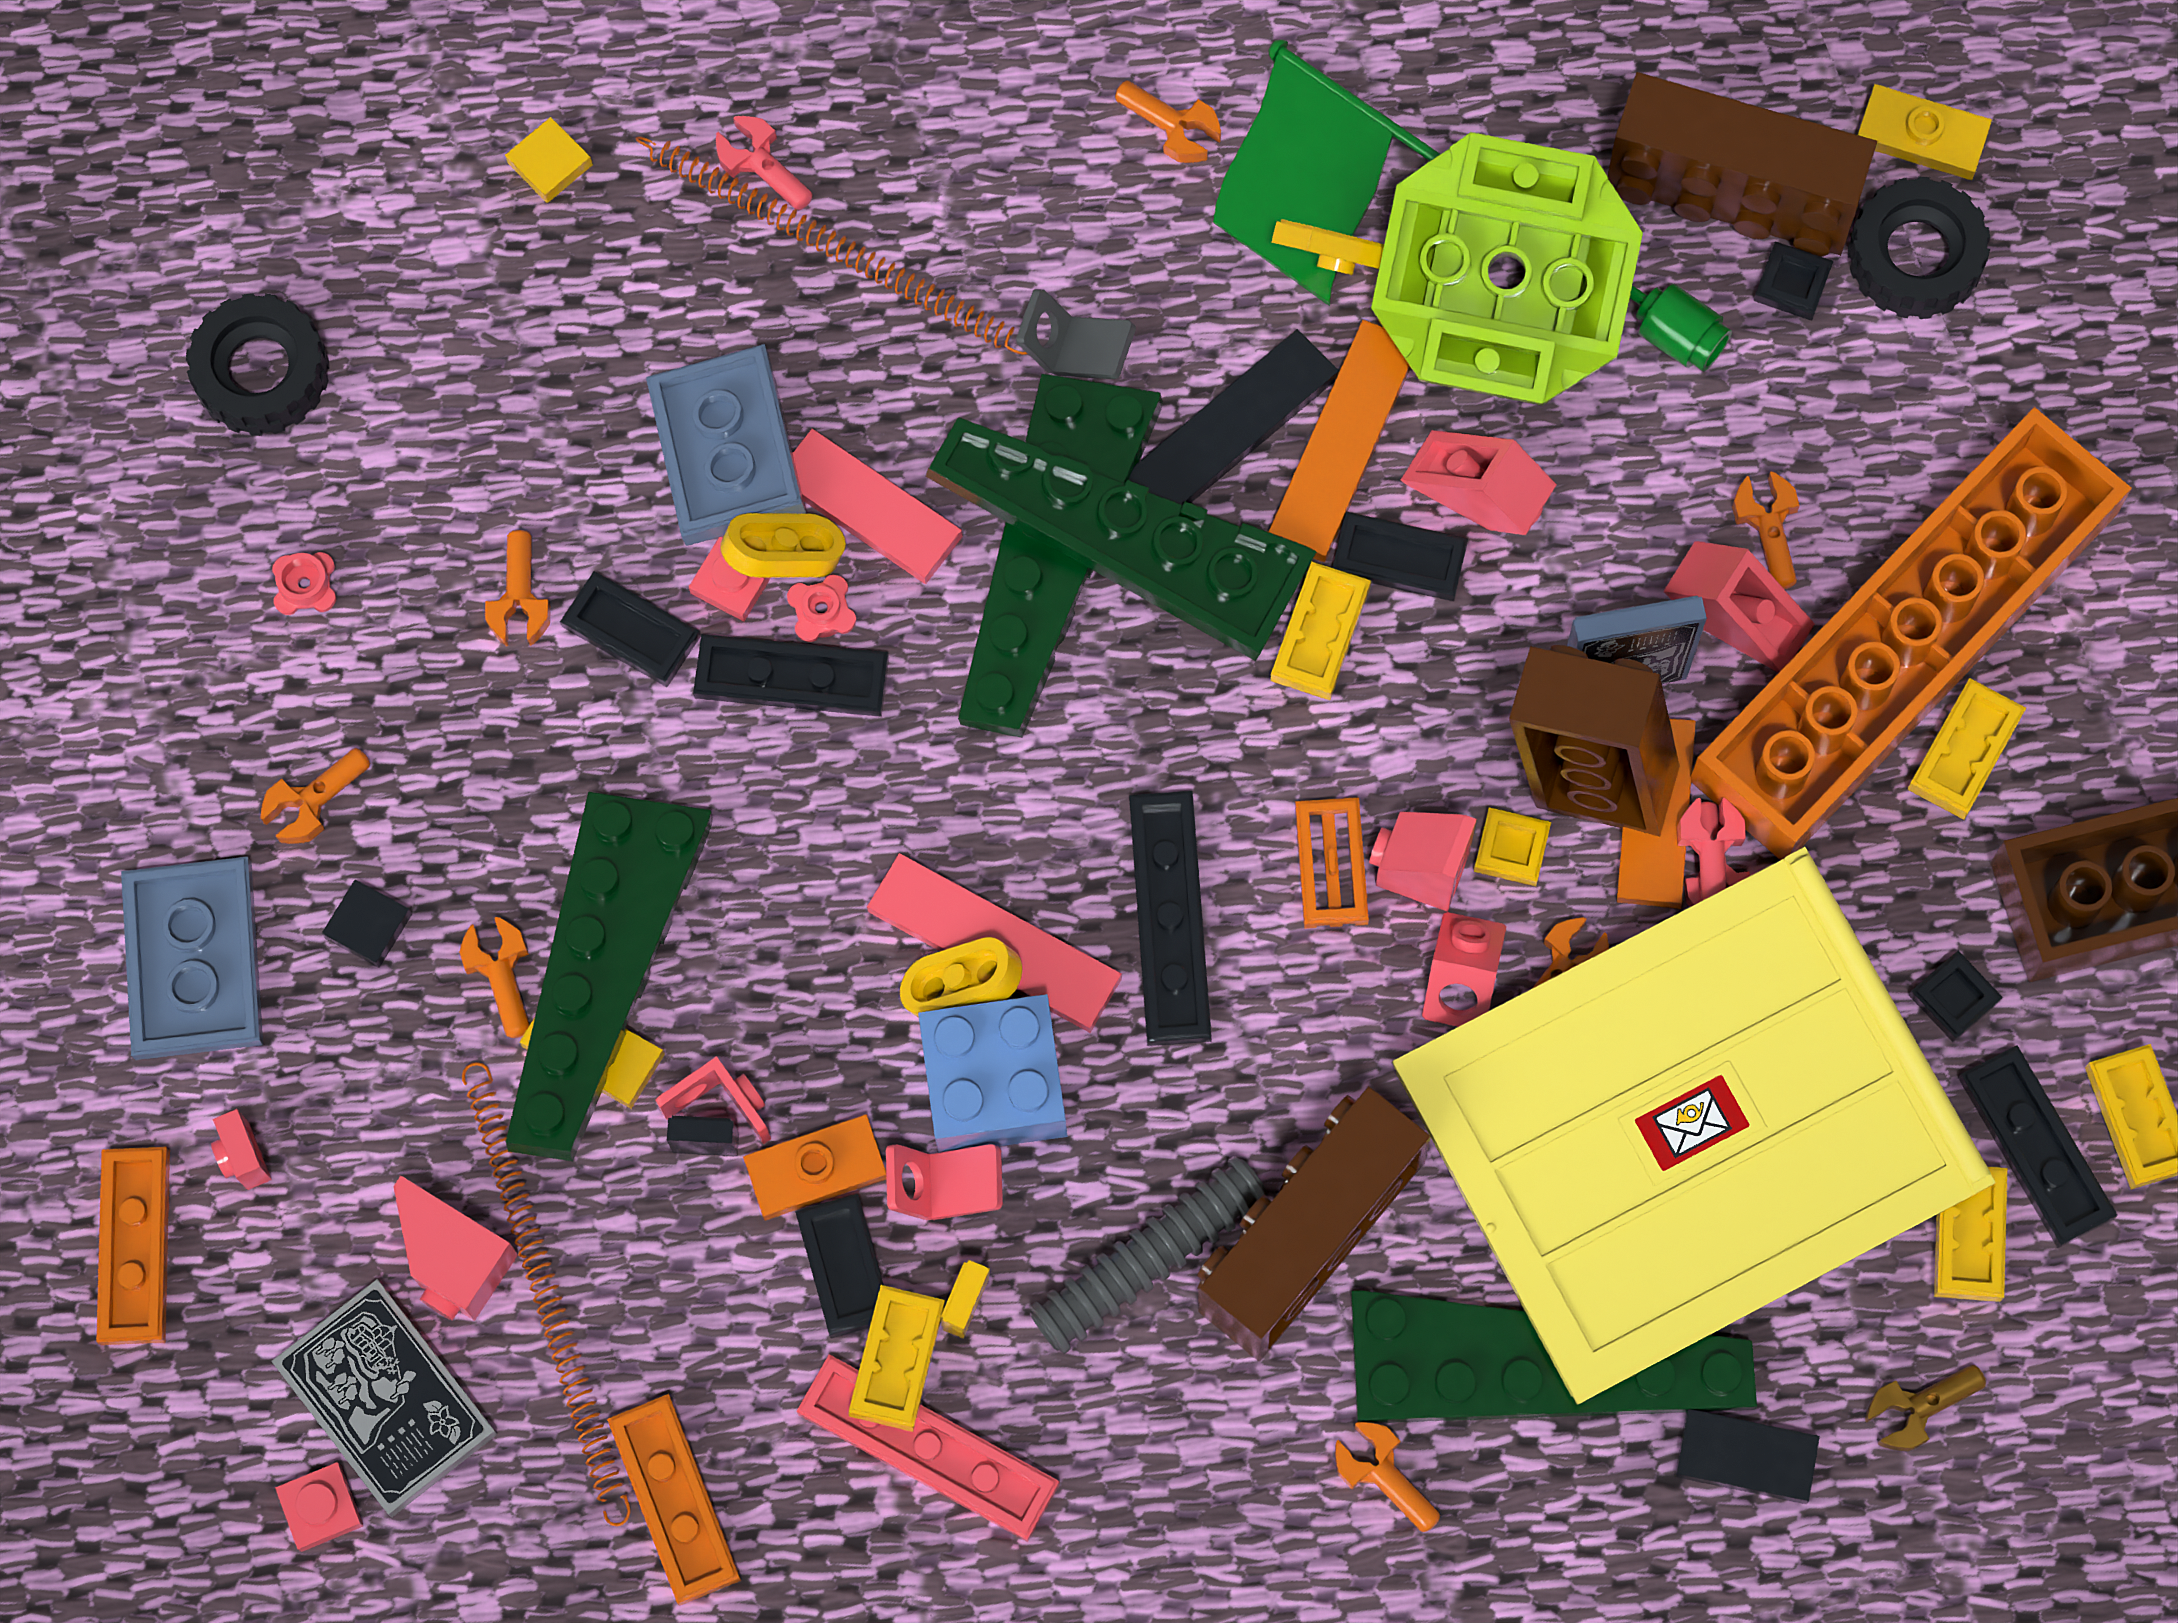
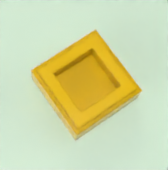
[505,117,593,203]
[1474,807,1551,886]
[941,1260,990,1339]

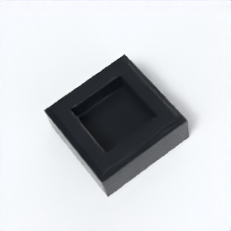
[1754,241,1833,321]
[321,880,412,968]
[1909,950,2003,1043]
[666,1115,739,1156]

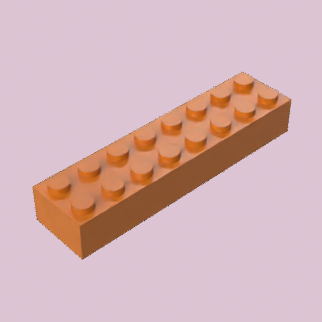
[1691,407,2132,860]

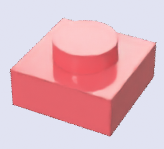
[688,537,771,622]
[211,1109,272,1190]
[275,1462,363,1552]

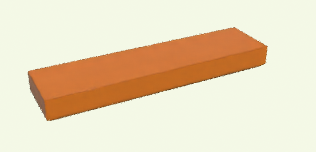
[1269,320,1411,563]

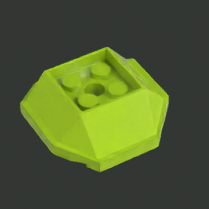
[1371,132,1643,406]

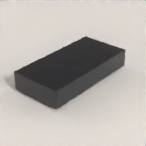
[1332,512,1468,602]
[560,571,701,687]
[795,1193,884,1339]
[1675,1409,1820,1504]

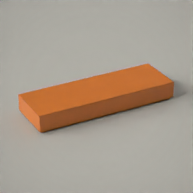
[1617,718,1696,909]
[96,1147,170,1345]
[607,1394,741,1606]

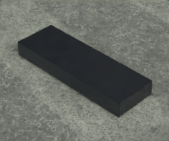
[693,634,889,717]
[1958,1045,2118,1248]

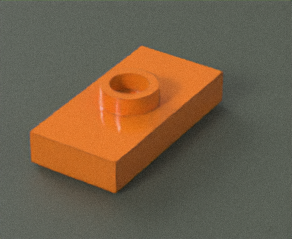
[743,1114,886,1221]

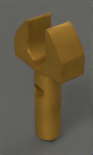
[1865,1365,1986,1451]

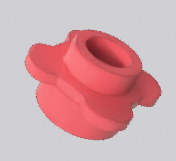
[272,552,336,615]
[787,575,856,642]

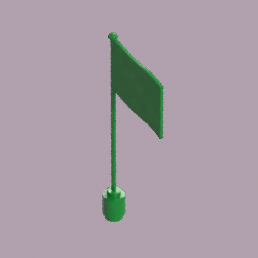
[1213,39,1732,372]

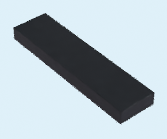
[1129,329,1339,505]
[1129,791,1212,1046]

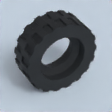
[1848,176,1991,319]
[186,293,330,436]

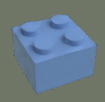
[918,994,1068,1153]

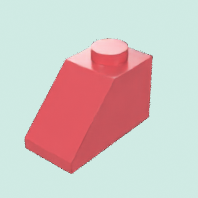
[1401,430,1557,535]
[1663,541,1815,673]
[1369,812,1477,912]
[393,1176,518,1321]

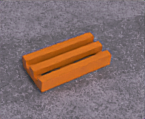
[1295,797,1369,929]

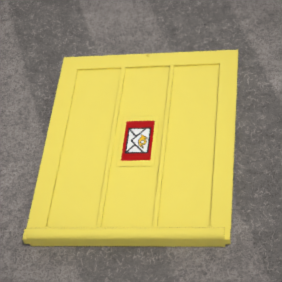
[1392,847,1996,1405]

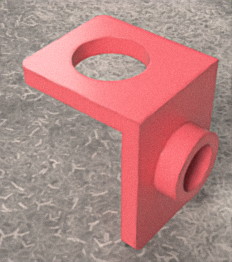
[1422,912,1506,1027]
[655,1056,771,1144]
[886,1144,1003,1220]

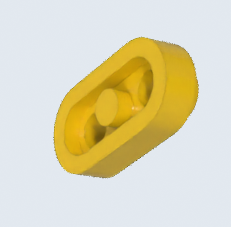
[720,513,846,578]
[900,937,1022,1018]

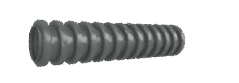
[1030,1156,1268,1354]

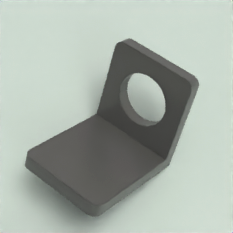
[1016,289,1136,379]

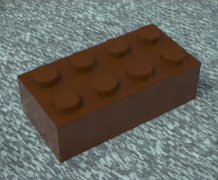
[1607,72,1877,257]
[1509,645,1680,837]
[1990,798,2178,983]
[1197,1086,1431,1362]

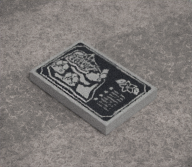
[271,1279,497,1517]

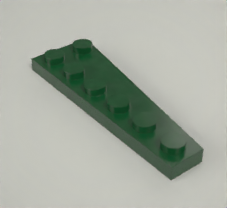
[958,374,1163,738]
[925,417,1316,661]
[506,792,713,1162]
[1351,1290,1757,1423]

